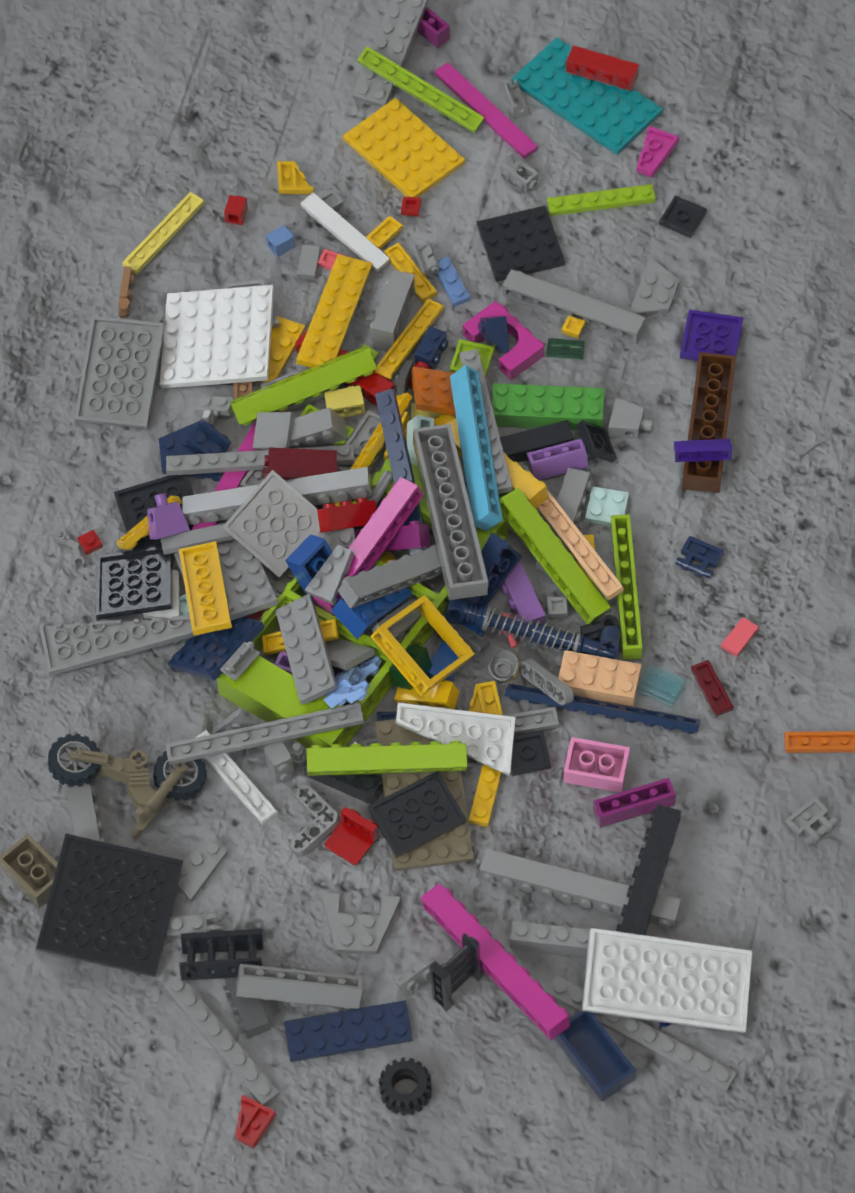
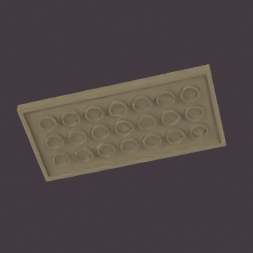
[375,719,474,871]

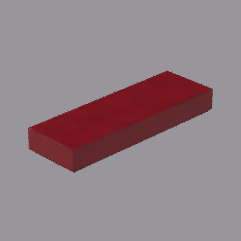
[691,660,734,717]

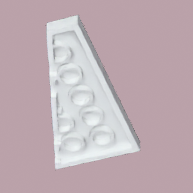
[395,703,515,776]

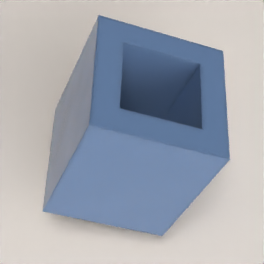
[266,225,295,257]

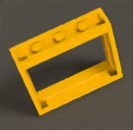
[370,595,475,696]

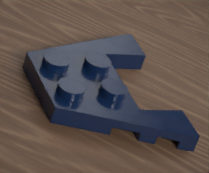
[158,420,220,481]

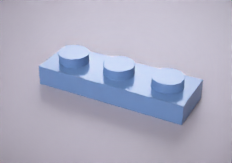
[436,256,470,307]

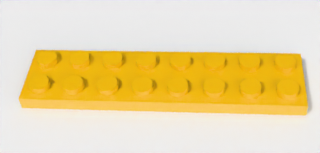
[296,254,372,368]

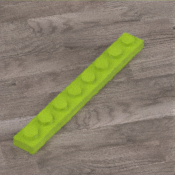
[357,46,484,134]

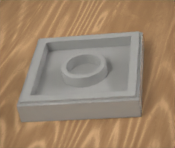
[253,412,294,450]

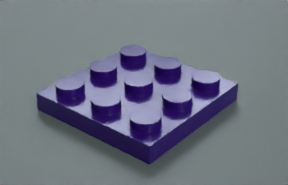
[680,309,743,361]

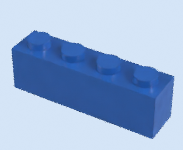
[425,620,485,682]

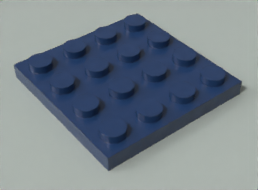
[168,616,265,681]

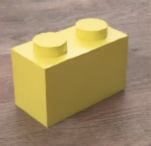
[324,386,365,418]

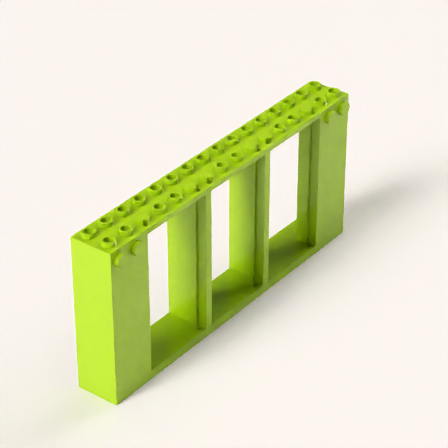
[217,458,508,748]

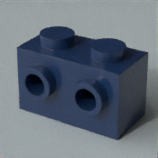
[414,326,449,370]

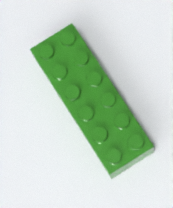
[491,383,604,430]

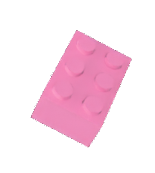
[564,737,630,792]

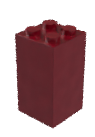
[263,447,337,480]

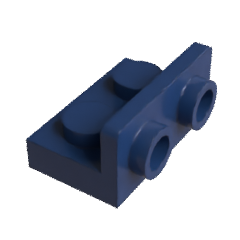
[186,420,232,454]

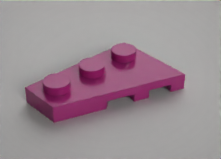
[637,126,679,178]

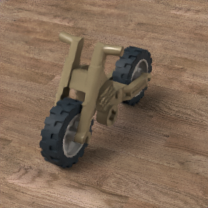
[47,734,207,839]

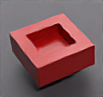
[401,197,421,217]
[77,529,103,555]

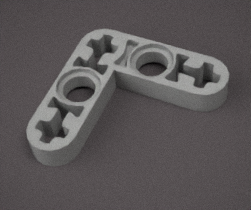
[291,785,340,856]

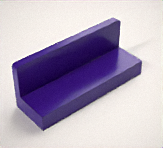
[674,439,733,462]

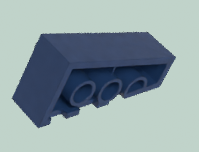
[464,533,522,609]

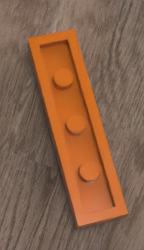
[784,731,855,753]

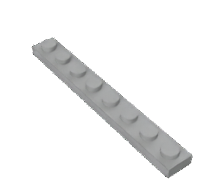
[163,973,279,1106]

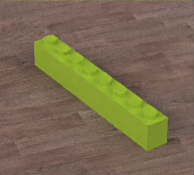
[230,346,377,426]
[499,488,611,624]
[610,514,642,660]
[307,741,467,776]

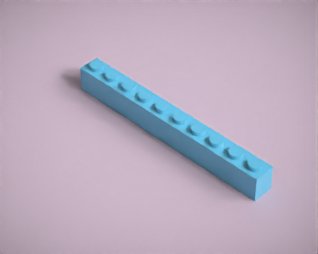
[450,365,503,531]

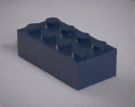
[554,1010,636,1102]

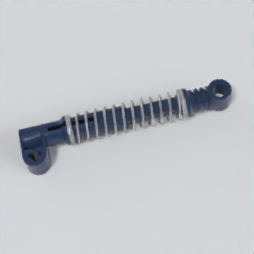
[445,598,621,659]

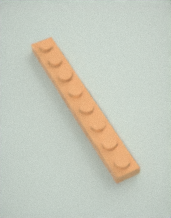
[537,490,624,601]

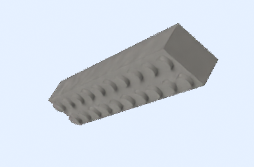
[413,424,488,600]

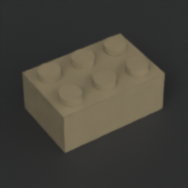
[0,833,58,908]

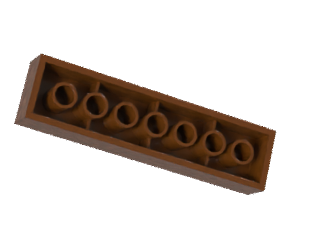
[682,352,736,493]

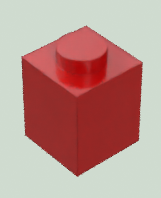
[224,195,248,225]

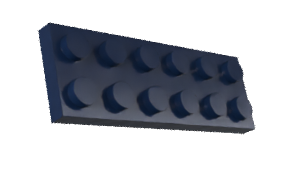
[284,1000,413,1062]

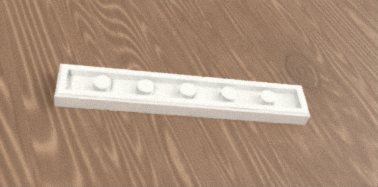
[300,193,390,272]
[195,730,278,825]

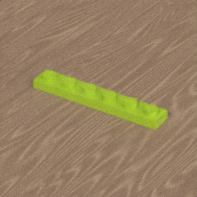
[547,184,655,216]

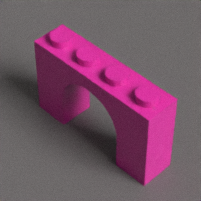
[463,301,544,380]

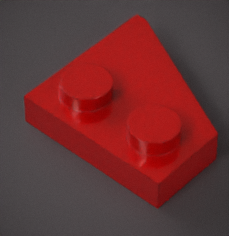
[235,1095,277,1149]

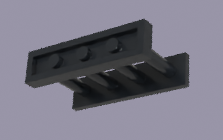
[179,928,264,981]
[429,933,481,1012]

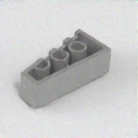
[289,407,348,448]

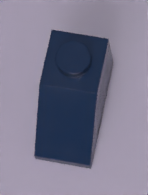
[478,315,509,353]

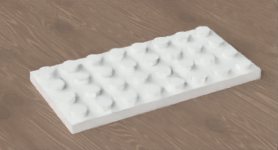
[582,928,752,1033]

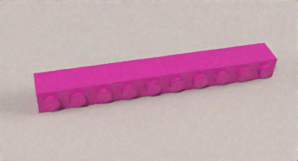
[420,883,570,1041]

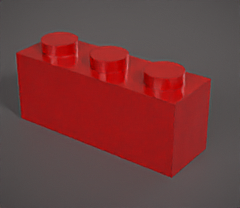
[317,497,377,532]

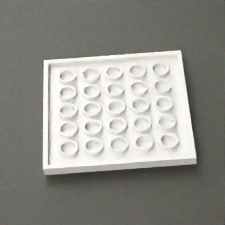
[159,285,274,389]

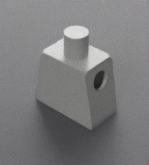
[608,398,653,439]

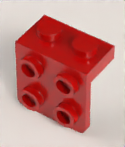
[325,807,379,865]

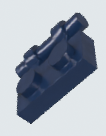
[675,536,724,579]

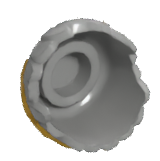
[488,650,520,682]

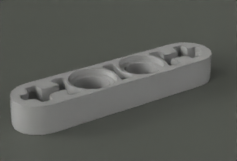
[519,659,574,705]

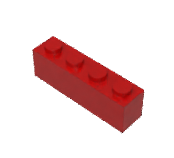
[566,45,639,91]

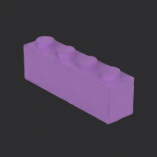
[501,561,546,625]

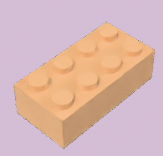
[558,650,641,707]

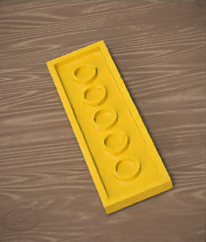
[179,541,232,636]

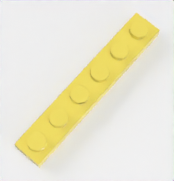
[122,192,205,275]

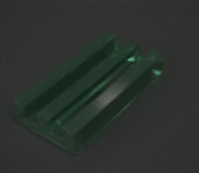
[546,338,585,360]

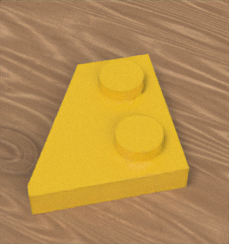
[277,161,313,194]

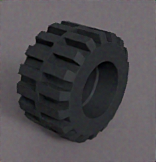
[379,1057,432,1116]

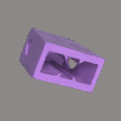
[147,493,190,539]

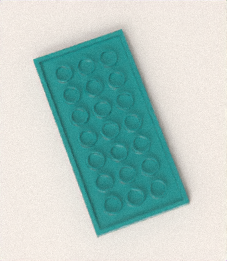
[511,37,663,155]

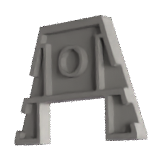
[322,893,400,955]

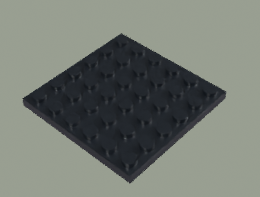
[36,834,183,977]

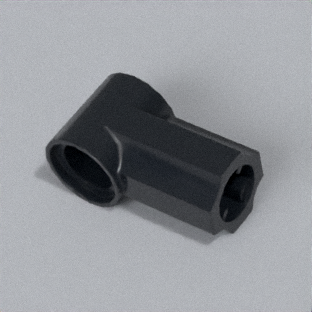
[580,615,619,640]

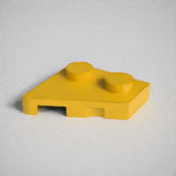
[469,681,503,715]

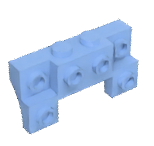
[324,655,382,709]

